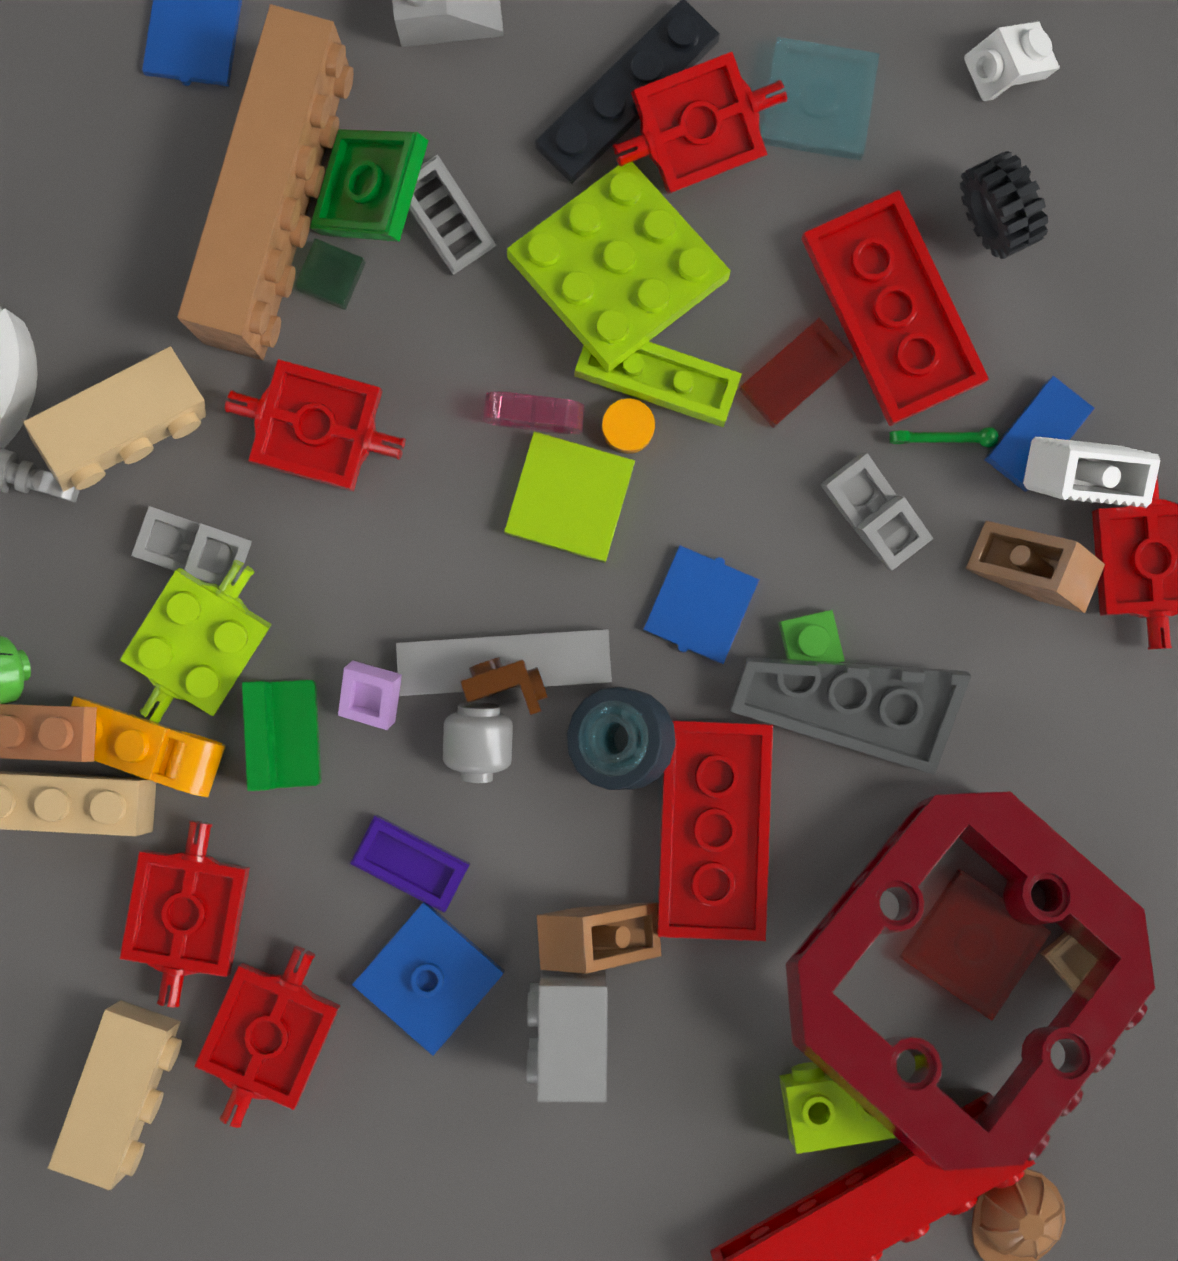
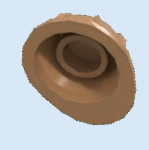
[972,1168,1066,1261]

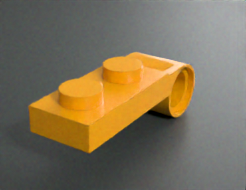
[71,696,226,797]

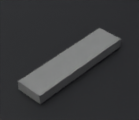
[396,629,612,696]

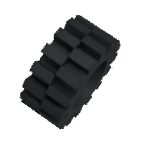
[960,151,1048,259]

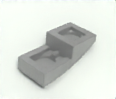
[820,453,933,571]
[131,506,252,585]

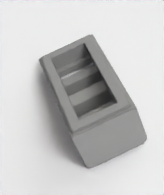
[409,154,497,275]

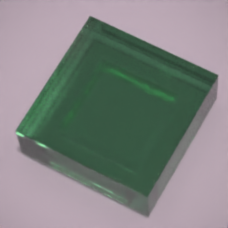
[295,238,366,310]

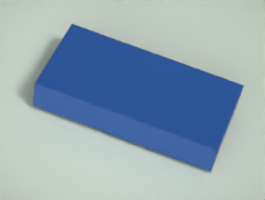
[984,375,1095,492]

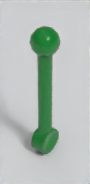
[889,427,999,448]

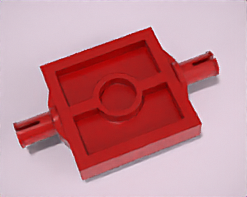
[613,51,787,194]
[225,359,405,492]
[1092,474,1178,650]
[120,820,250,1007]
[194,946,341,1128]

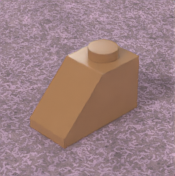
[966,521,1105,613]
[537,902,662,974]

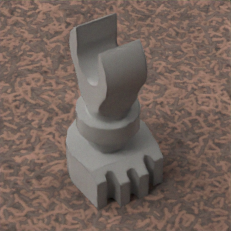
[0,448,80,503]

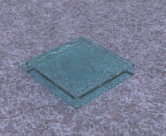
[761,37,880,160]

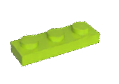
[574,342,742,428]

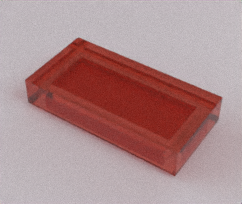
[739,318,854,428]

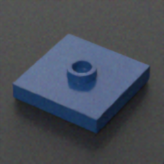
[352,902,505,1056]

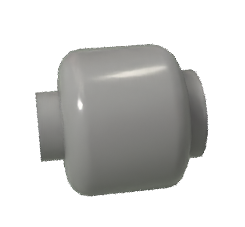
[443,702,513,783]

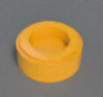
[602,398,655,454]

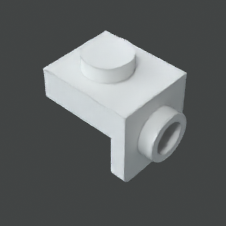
[964,21,1060,101]

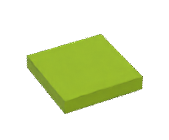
[504,431,635,563]

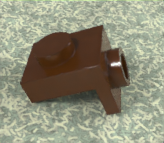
[460,657,548,715]

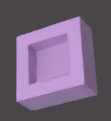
[338,661,402,730]

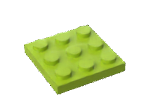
[507,162,731,372]

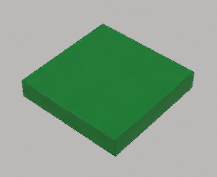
[310,129,429,242]

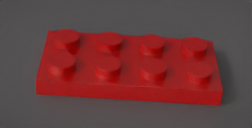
[801,190,989,427]
[657,721,773,941]

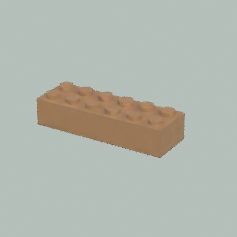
[177,4,354,361]

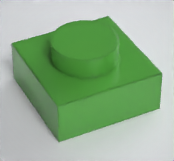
[779,610,845,663]

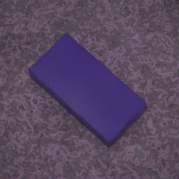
[350,815,471,913]

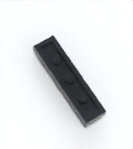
[535,0,720,184]

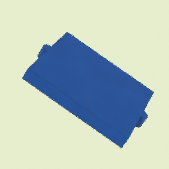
[142,0,242,87]
[643,545,760,664]

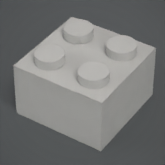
[527,969,607,1102]

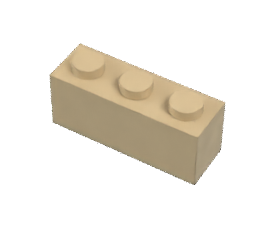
[23,346,206,492]
[0,771,156,836]
[48,1000,182,1190]

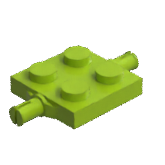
[120,560,272,723]

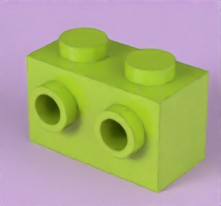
[779,1062,896,1154]

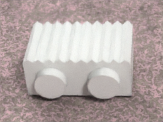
[1023,437,1160,508]

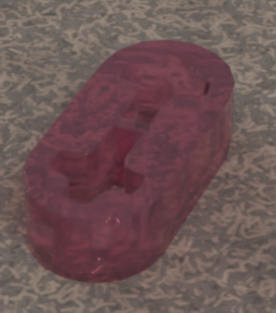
[482,392,585,434]

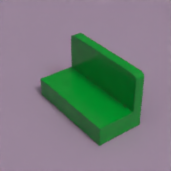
[242,680,321,791]

